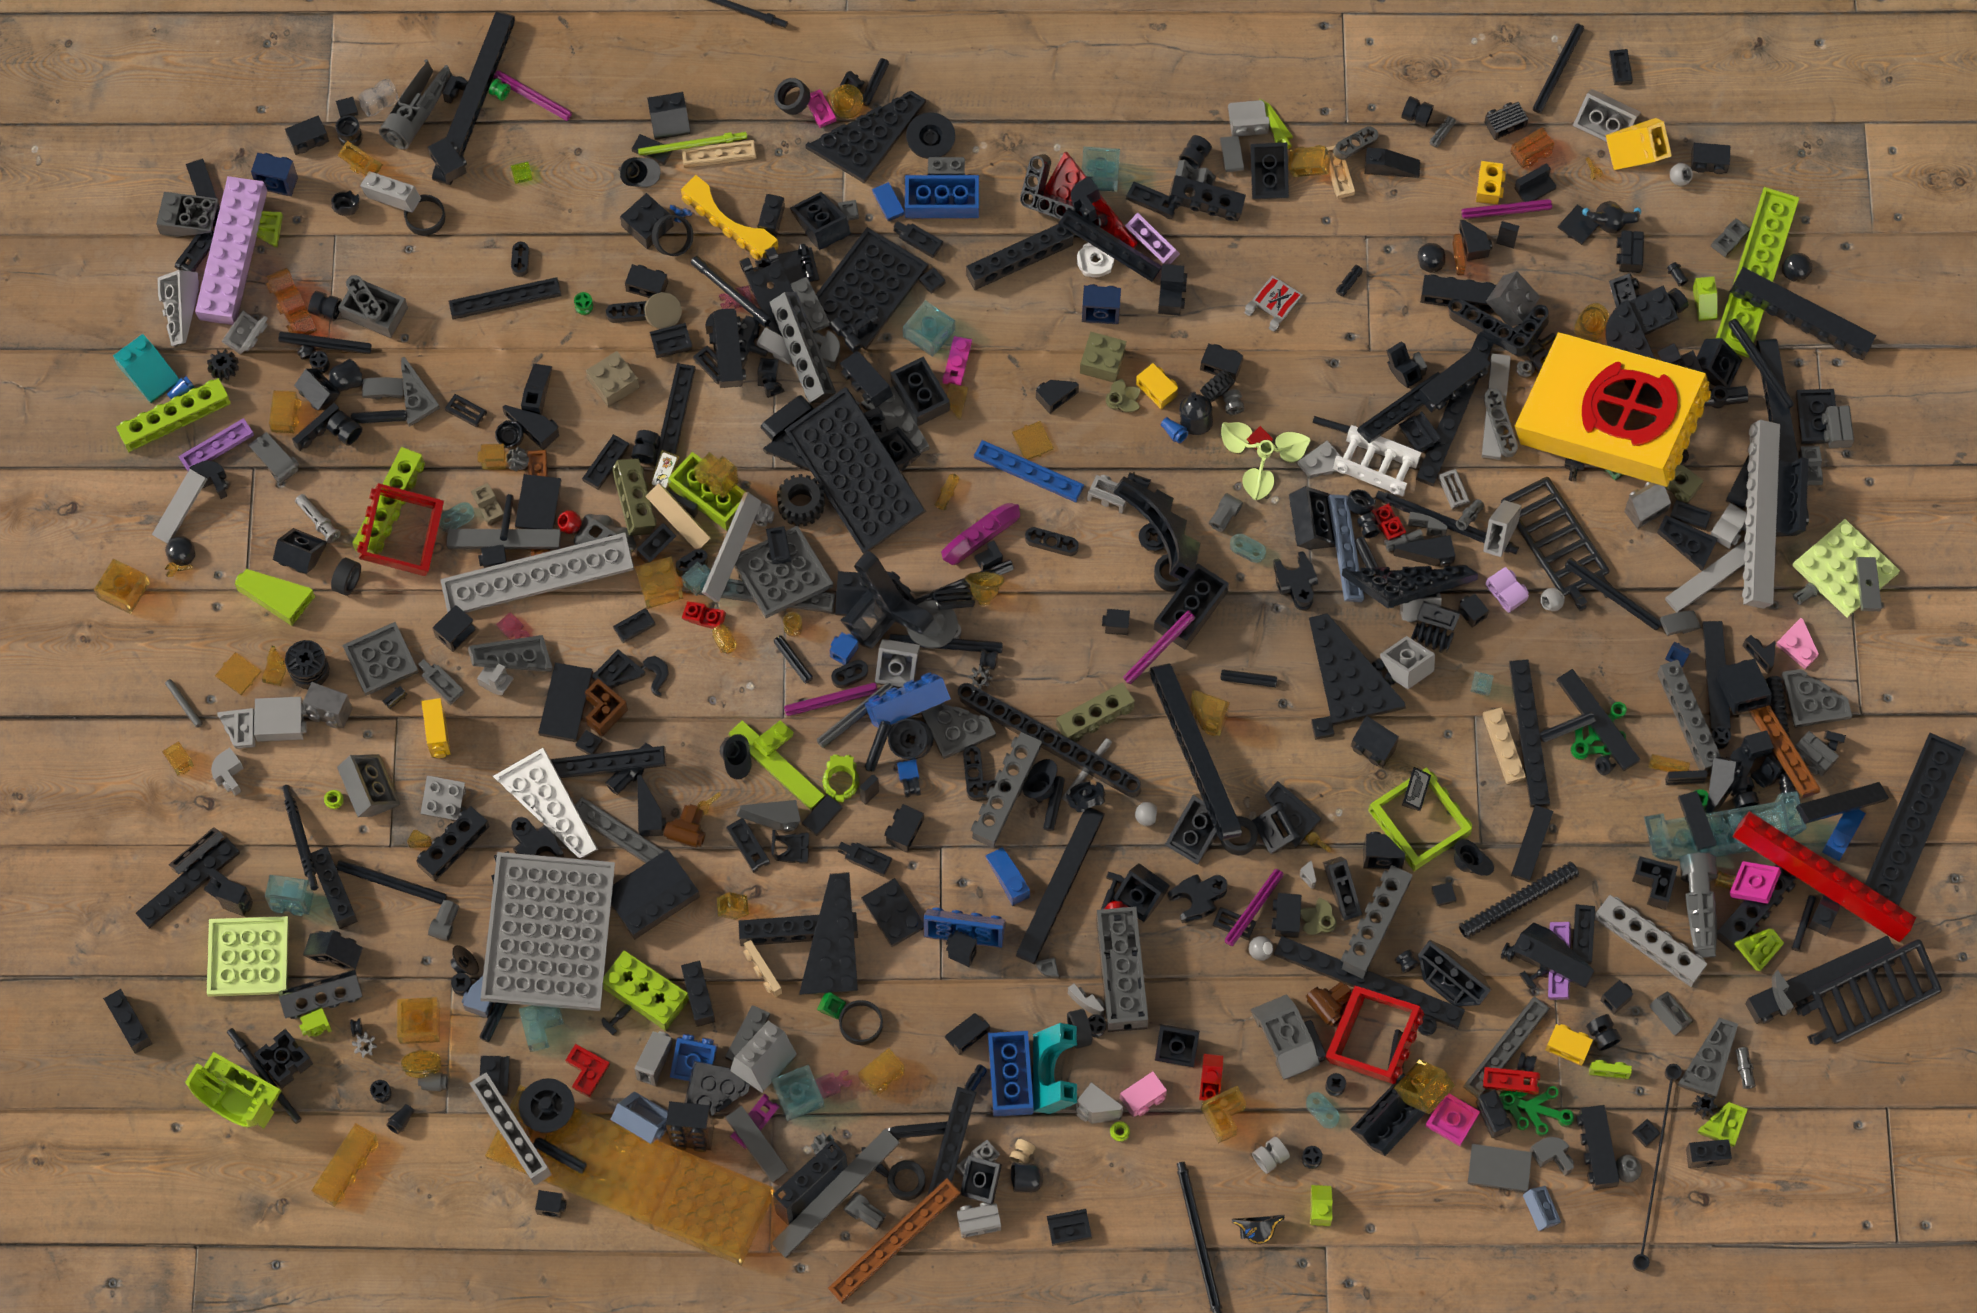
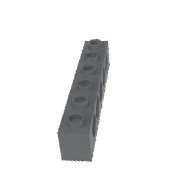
[769,292,836,403]
[1657,660,1721,774]
[970,732,1042,848]
[1341,865,1413,979]

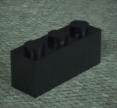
[840,350,893,408]
[681,960,715,1027]
[103,989,152,1054]

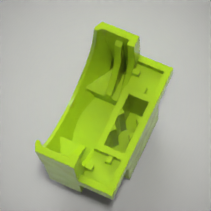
[185,1052,282,1129]

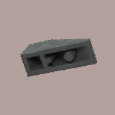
[736,800,800,832]

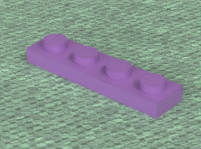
[178,418,254,471]
[1548,922,1571,1000]

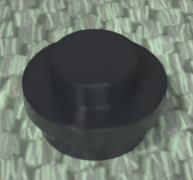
[297,346,316,360]
[1418,1016,1437,1036]

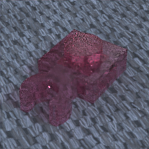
[719,285,753,309]
[496,612,530,639]
[815,1070,853,1099]

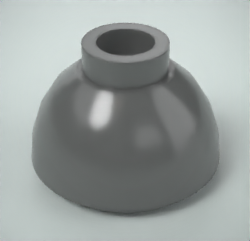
[1616,1155,1642,1182]

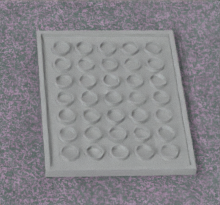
[481,852,615,1011]

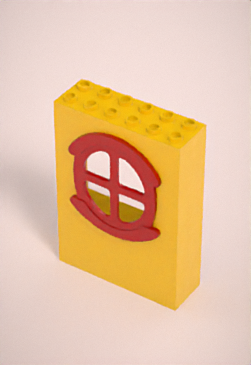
[1515,332,1711,487]

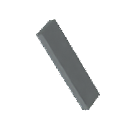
[725,1105,789,1182]

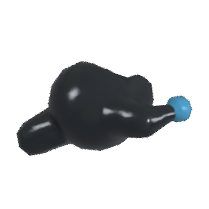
[1582,201,1642,233]

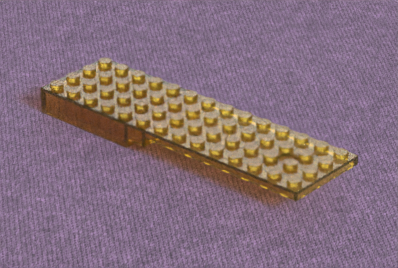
[485,1085,774,1266]

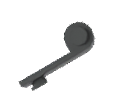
[248,432,299,484]

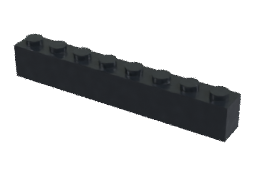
[1729,267,1876,360]
[1745,935,1897,1024]

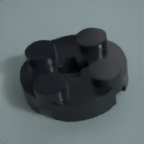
[1066,782,1106,812]

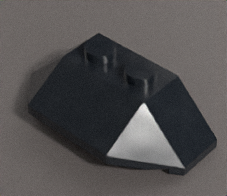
[1418,940,1492,1006]

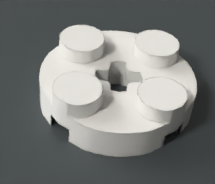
[1077,243,1114,277]

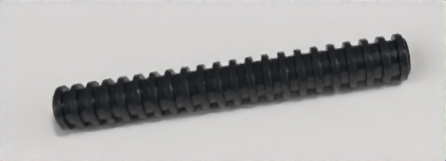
[1765,676,1799,804]
[1459,861,1579,939]

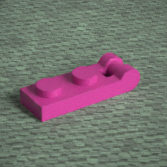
[942,336,972,387]

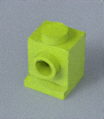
[299,1008,332,1037]

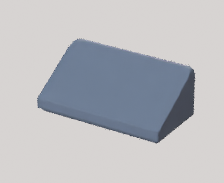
[1523,1186,1561,1231]

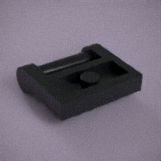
[1252,803,1301,854]

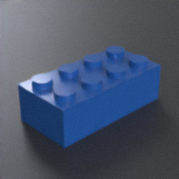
[905,175,979,218]
[864,672,951,728]
[988,1031,1033,1117]

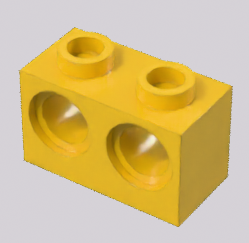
[1476,161,1506,205]

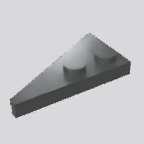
[401,357,440,427]

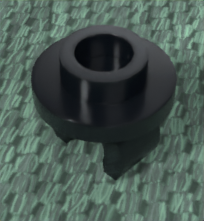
[1595,755,1617,775]

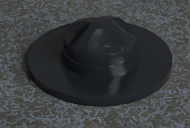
[906,112,955,159]

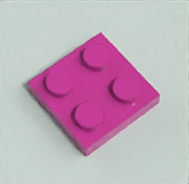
[1730,861,1781,904]
[1425,1091,1480,1147]

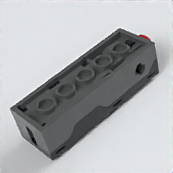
[1096,901,1148,1032]

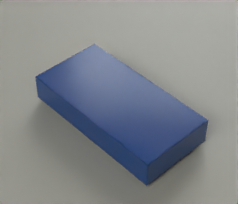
[872,182,905,221]

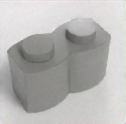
[1711,503,1747,549]

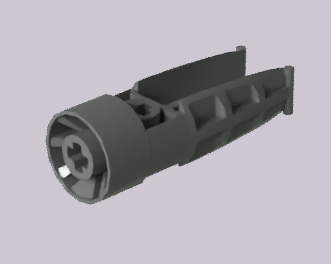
[379,59,452,150]
[1679,853,1717,958]

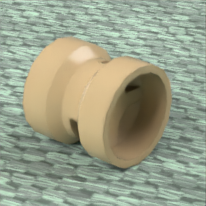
[1009,1139,1035,1163]

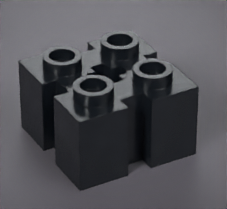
[254,1028,313,1089]

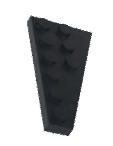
[799,872,858,995]

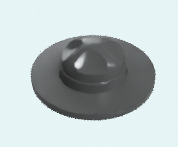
[907,600,958,649]

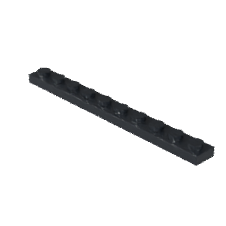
[1416,326,1494,486]
[1274,936,1465,1029]

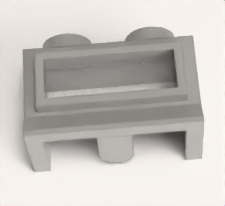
[1087,475,1127,514]

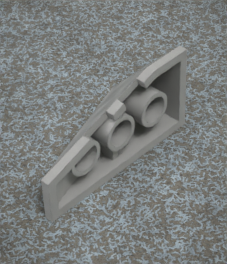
[158,270,199,347]

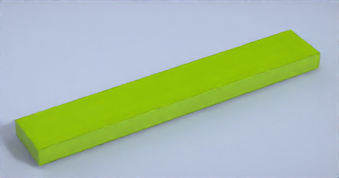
[729,720,825,811]

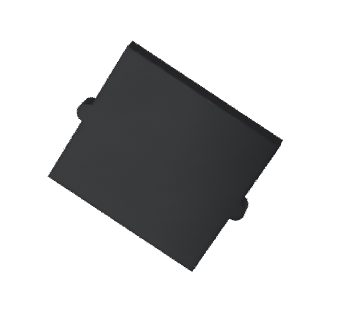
[1557,204,1599,245]

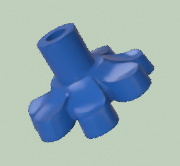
[670,205,693,223]

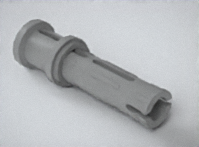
[295,494,341,543]

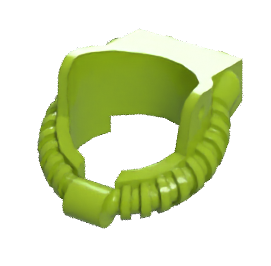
[822,755,860,802]

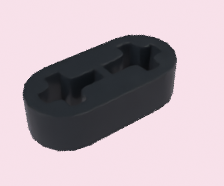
[511,241,530,277]
[675,549,708,577]

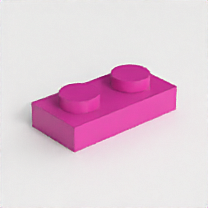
[807,89,836,128]

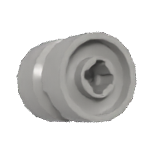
[1252,1136,1290,1174]

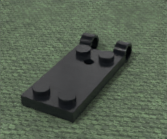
[739,247,793,337]

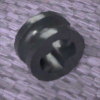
[1501,942,1515,962]
[350,1018,363,1037]

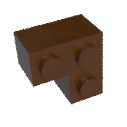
[585,679,628,737]

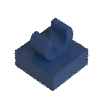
[1665,642,1691,667]

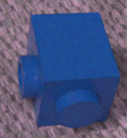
[829,632,858,665]

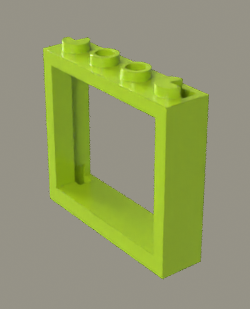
[1368,767,1472,872]

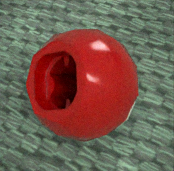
[558,510,582,534]

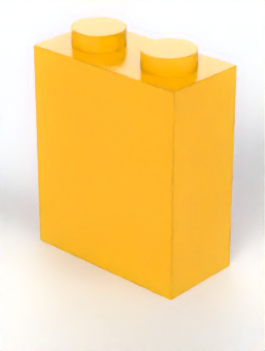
[421,698,451,758]

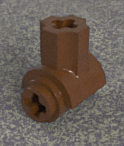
[664,804,706,848]
[1306,982,1352,1027]

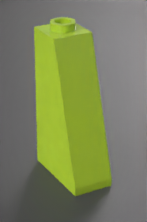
[235,569,315,626]

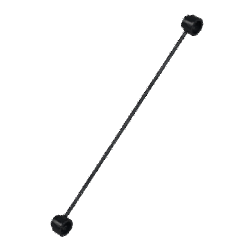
[1632,1064,1682,1272]

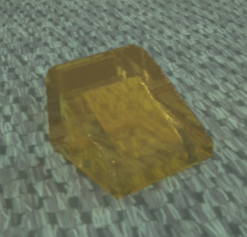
[407,829,432,848]

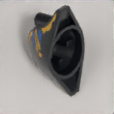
[1232,1214,1285,1244]

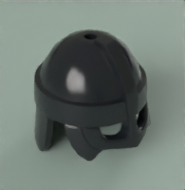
[1179,392,1213,435]

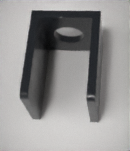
[432,605,476,652]

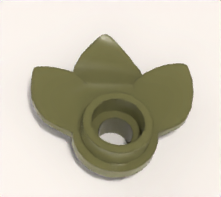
[1106,379,1140,413]
[1301,898,1337,935]

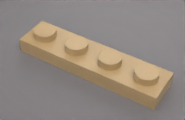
[1483,707,1526,784]

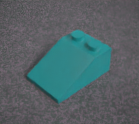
[113,334,180,403]

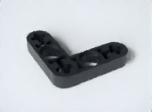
[963,745,1023,801]

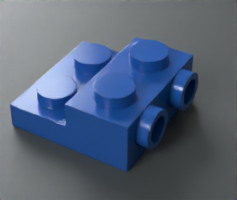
[670,1034,718,1081]

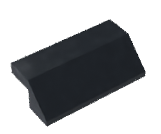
[1776,458,1809,537]
[1350,1073,1438,1156]

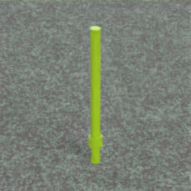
[638,132,747,156]

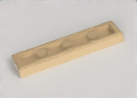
[682,140,757,168]
[645,483,712,549]

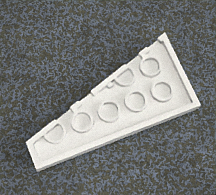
[493,748,598,859]

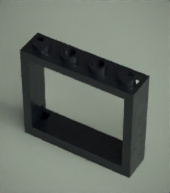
[773,1140,848,1226]

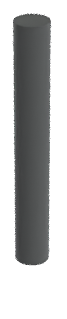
[165,679,202,728]

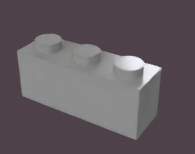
[360,171,421,213]

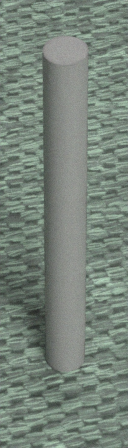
[1061,738,1112,803]

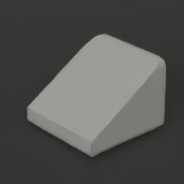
[1300,861,1316,889]

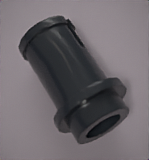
[1667,262,1689,287]
[1127,472,1151,489]
[382,686,408,710]

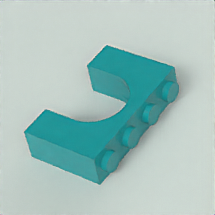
[1033,1023,1077,1114]

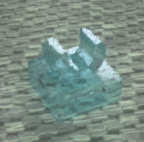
[1470,671,1494,696]

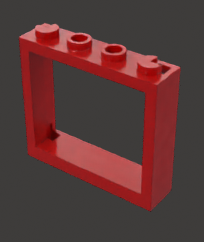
[357,483,444,576]
[1325,986,1424,1084]

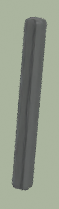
[817,682,894,748]

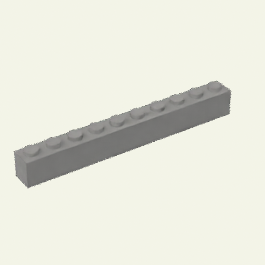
[1742,420,1780,609]

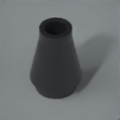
[386,1104,414,1134]

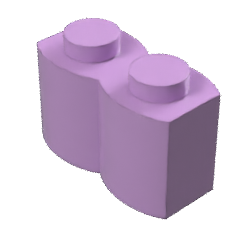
[1486,567,1529,613]

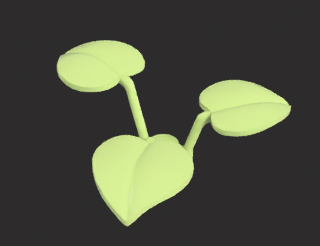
[1221,422,1310,500]

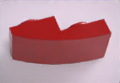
[1371,504,1406,540]
[682,601,726,631]

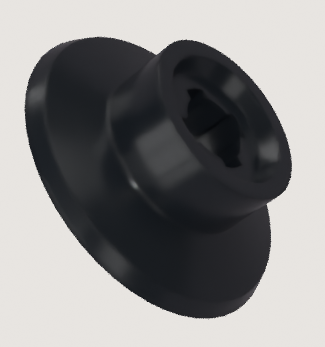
[450,945,479,975]

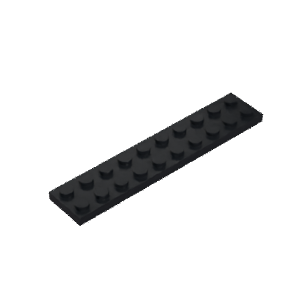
[1865,733,1966,906]

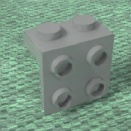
[1228,100,1269,136]
[222,311,268,354]

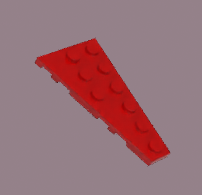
[1044,152,1138,249]

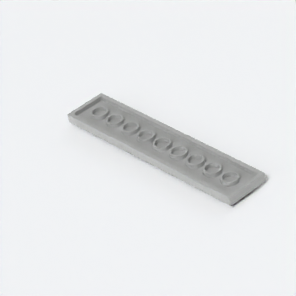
[440,533,634,613]

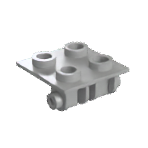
[421,775,466,820]

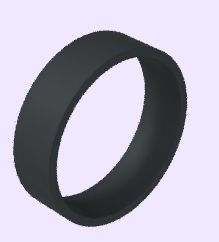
[404,194,446,236]
[652,215,694,256]
[839,1000,883,1045]

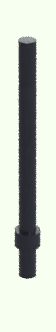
[707,0,788,28]
[227,1028,302,1124]

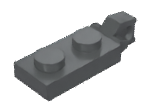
[418,659,465,706]

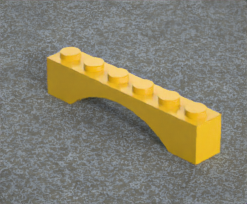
[681,175,778,260]

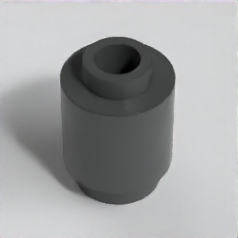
[418,1070,448,1092]

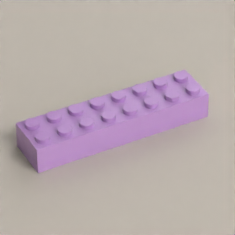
[195,176,267,325]

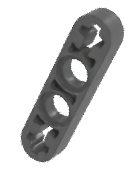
[1484,389,1518,457]

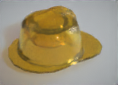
[1575,303,1609,342]

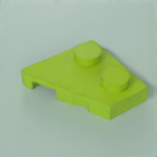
[256,211,283,247]
[1734,929,1784,971]
[1697,1102,1748,1147]

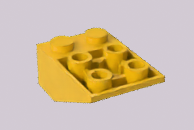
[1605,118,1672,170]

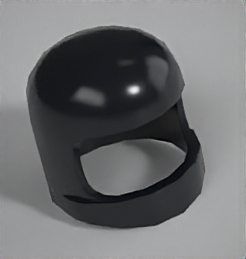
[1011,1162,1043,1193]

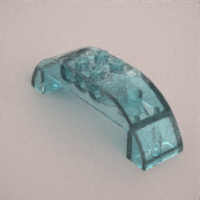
[1644,791,1807,861]

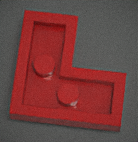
[565,1044,610,1098]

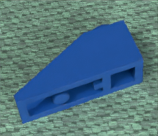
[1822,809,1866,862]
[985,847,1030,906]

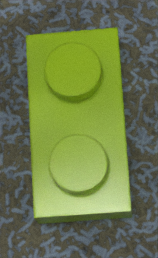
[753,720,794,757]
[1589,1060,1632,1079]

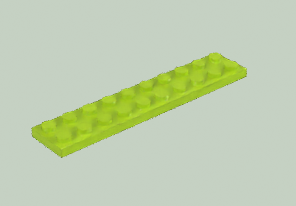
[1716,187,1799,358]

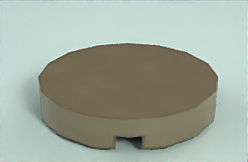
[644,292,682,329]

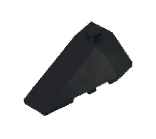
[1512,922,1595,988]

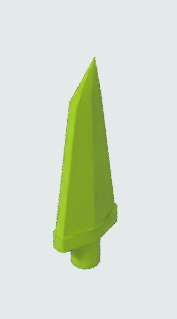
[1259,99,1293,149]

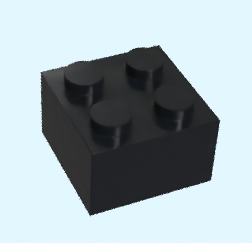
[620,193,674,249]

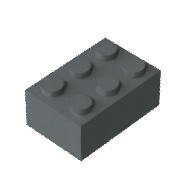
[338,280,408,338]

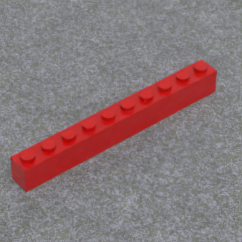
[1733,811,1916,942]

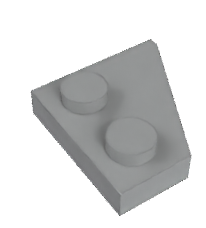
[1298,441,1341,478]
[217,708,255,749]

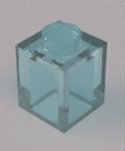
[682,562,711,596]

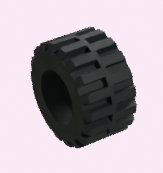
[777,474,825,526]

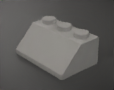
[1573,89,1641,142]
[730,1020,797,1093]

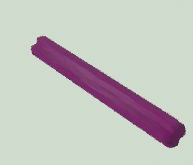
[493,70,572,121]
[1461,199,1552,219]
[1123,611,1195,684]
[784,683,878,716]
[1225,869,1283,946]

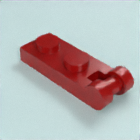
[1483,1067,1541,1094]

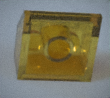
[1190,690,1230,736]

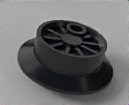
[519,1078,575,1133]

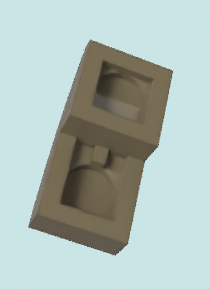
[471,483,504,526]

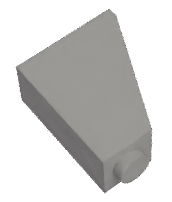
[1483,500,1522,557]
[634,1031,673,1086]

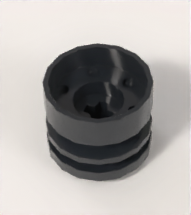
[285,640,330,689]
[888,719,934,759]

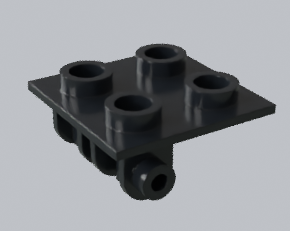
[778,244,820,284]

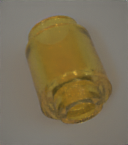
[712,624,737,654]

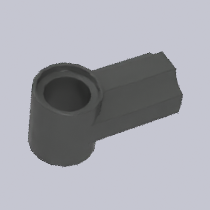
[1209,493,1243,532]
[428,900,459,941]
[843,1192,886,1230]

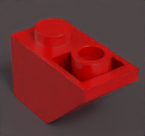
[1199,1054,1223,1102]

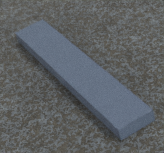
[1328,494,1364,602]

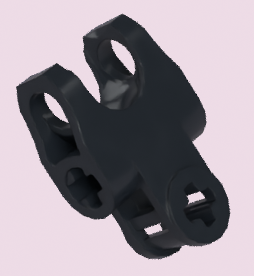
[1273,551,1318,611]
[511,817,564,858]
[1167,874,1227,924]

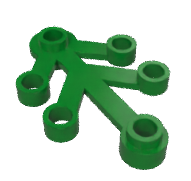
[1570,702,1627,760]
[1499,1081,1574,1136]

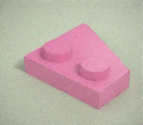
[1776,618,1819,669]

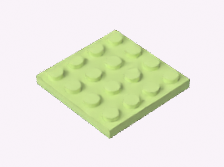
[1792,519,1900,618]
[207,916,289,997]

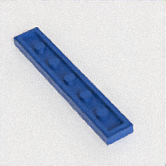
[974,440,1084,503]

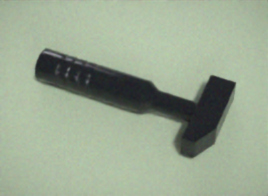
[1100,871,1124,910]
[1520,968,1549,989]
[601,1004,632,1036]

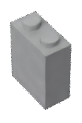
[254,697,307,741]

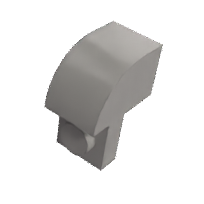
[477,663,513,695]
[211,747,244,796]

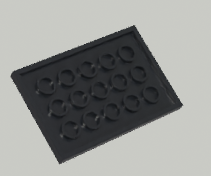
[816,227,928,350]

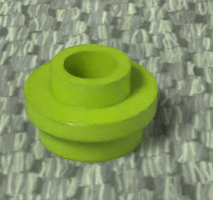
[324,790,344,809]
[1110,1121,1130,1142]

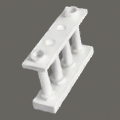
[1333,425,1421,496]

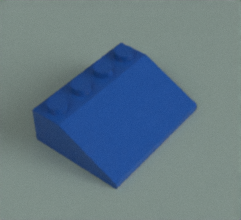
[924,907,1006,948]

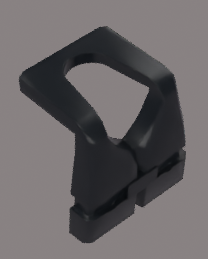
[771,830,810,863]

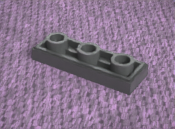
[1855,557,1882,611]

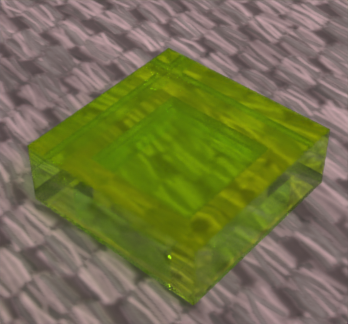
[511,162,533,184]

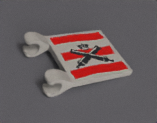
[1244,275,1303,332]

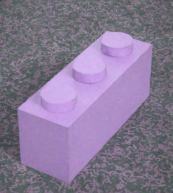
[1125,213,1180,265]

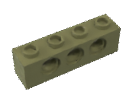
[612,459,657,536]
[1665,465,1704,504]
[1056,682,1135,742]

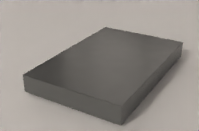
[1467,1144,1532,1192]

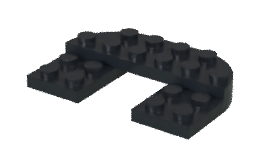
[1605,285,1704,404]

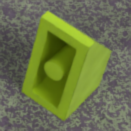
[1693,276,1717,321]
[1310,1185,1333,1226]

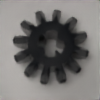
[207,349,239,381]

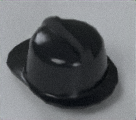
[618,157,661,187]
[719,734,752,780]
[1022,759,1058,803]
[1454,839,1494,876]

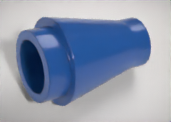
[167,376,196,399]
[1161,417,1188,443]

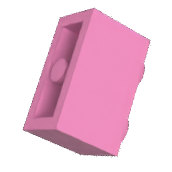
[1120,1072,1167,1118]

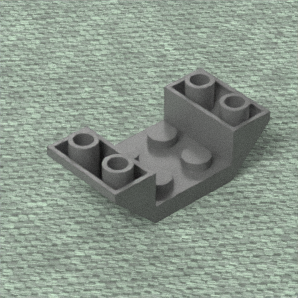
[1250,994,1320,1080]

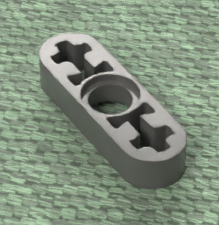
[1333,126,1378,160]
[346,275,383,323]

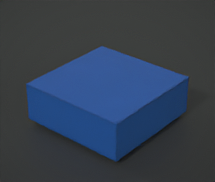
[897,759,919,783]

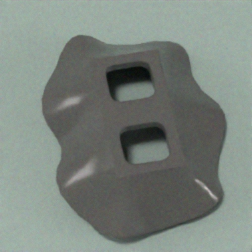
[574,514,636,554]

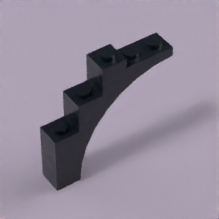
[1113,476,1201,583]

